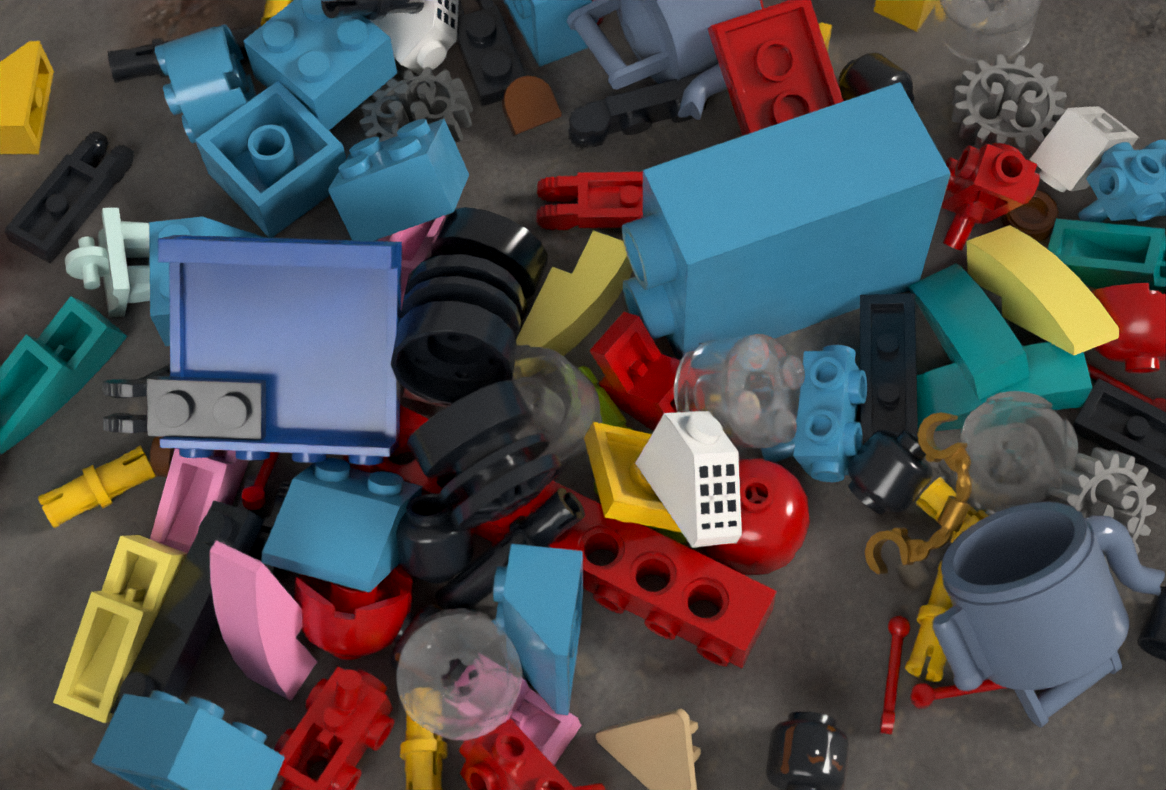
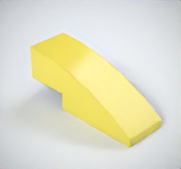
[967,225,1119,355]
[511,230,633,384]
[53,535,188,723]

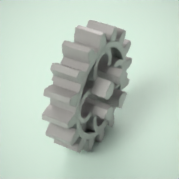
[951,54,1067,154]
[1047,448,1156,566]

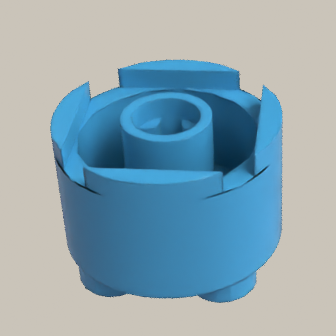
[155,24,257,144]

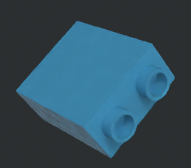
[622,82,951,366]

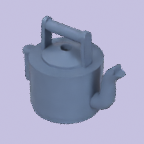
[566,0,762,120]
[933,502,1165,728]

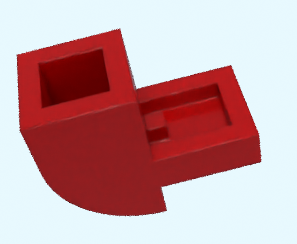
[589,312,714,431]

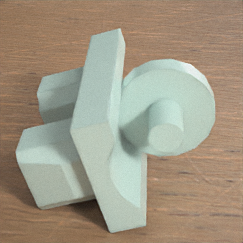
[65,208,150,317]

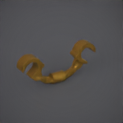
[865,412,972,574]

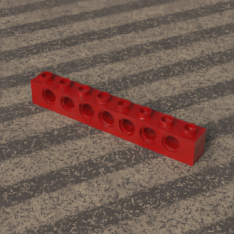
[342,405,777,669]

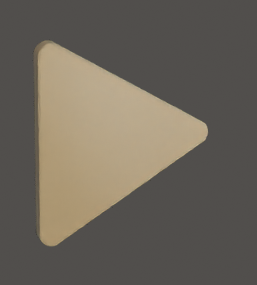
[596,709,701,790]

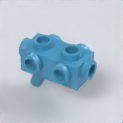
[1078,140,1166,223]
[760,345,867,482]

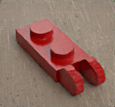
[536,172,643,230]

